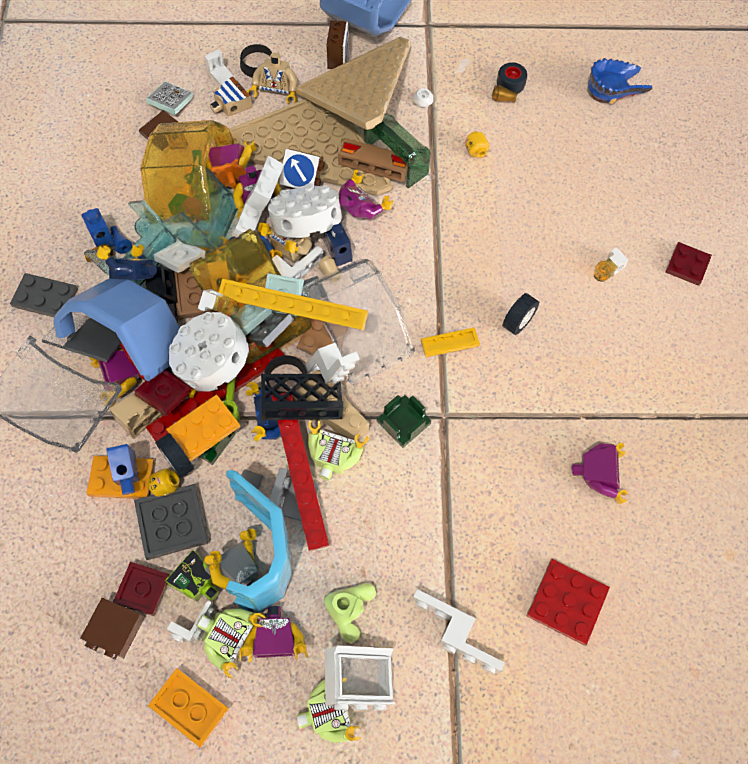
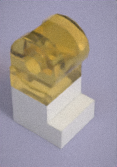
[593,247,628,282]
[198,289,239,317]

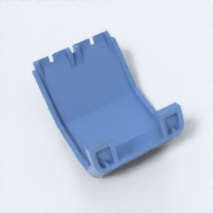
[320,0,411,36]
[54,278,180,381]

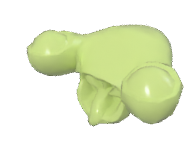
[324,583,376,643]

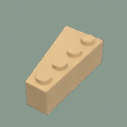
[292,369,369,440]

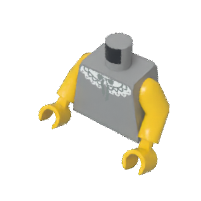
[204,529,258,592]

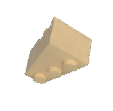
[109,393,162,439]

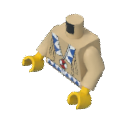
[247,53,298,104]
[258,222,315,263]

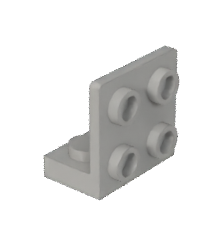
[270,468,319,521]

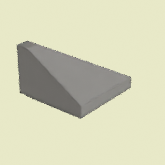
[241,469,263,489]

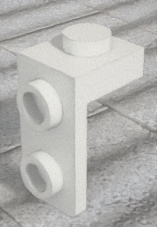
[205,49,237,85]
[167,600,215,644]

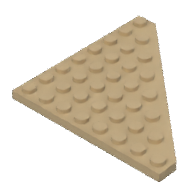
[294,36,410,130]
[210,99,393,196]

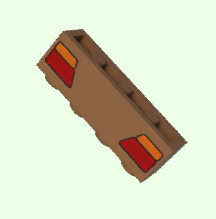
[338,138,411,182]

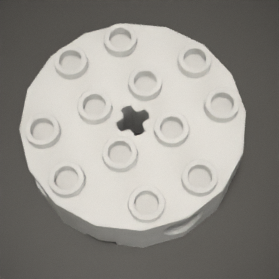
[268,184,342,238]
[169,312,249,391]

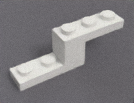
[233,156,284,241]
[246,246,324,287]
[305,343,360,383]
[412,589,505,674]

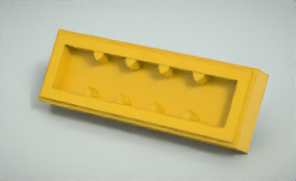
[420,327,480,358]

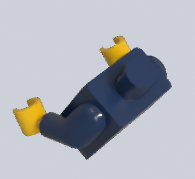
[97,244,157,280]

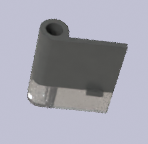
[42,312,121,362]

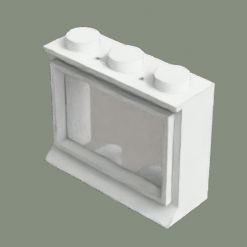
[325,646,395,711]

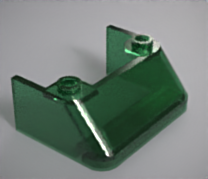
[364,113,430,188]

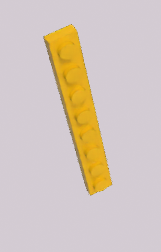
[219,279,368,331]

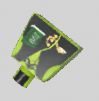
[165,550,219,602]

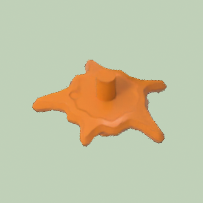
[210,158,246,190]

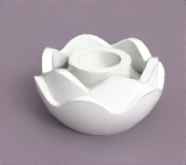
[413,88,433,108]

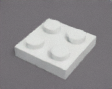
[154,239,206,273]

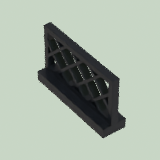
[261,374,344,420]

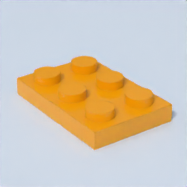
[167,395,240,462]
[86,456,155,499]
[148,668,229,748]

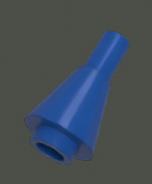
[110,226,132,254]

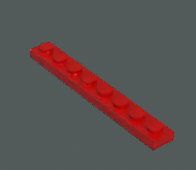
[146,342,284,442]
[272,392,329,551]

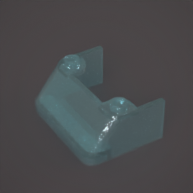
[162,165,238,250]
[84,200,176,286]

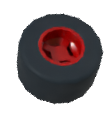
[497,62,527,94]

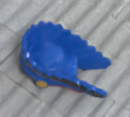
[588,58,653,104]

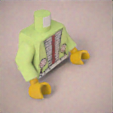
[308,420,369,481]
[196,608,266,679]
[296,669,361,743]

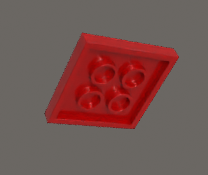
[527,559,610,646]

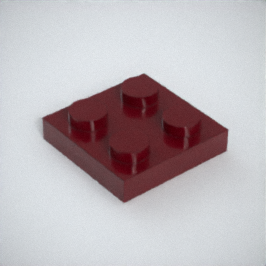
[665,242,712,286]
[134,370,192,417]
[113,562,170,616]

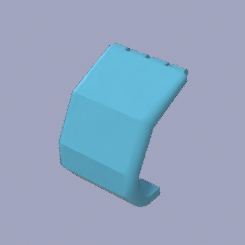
[226,470,292,613]

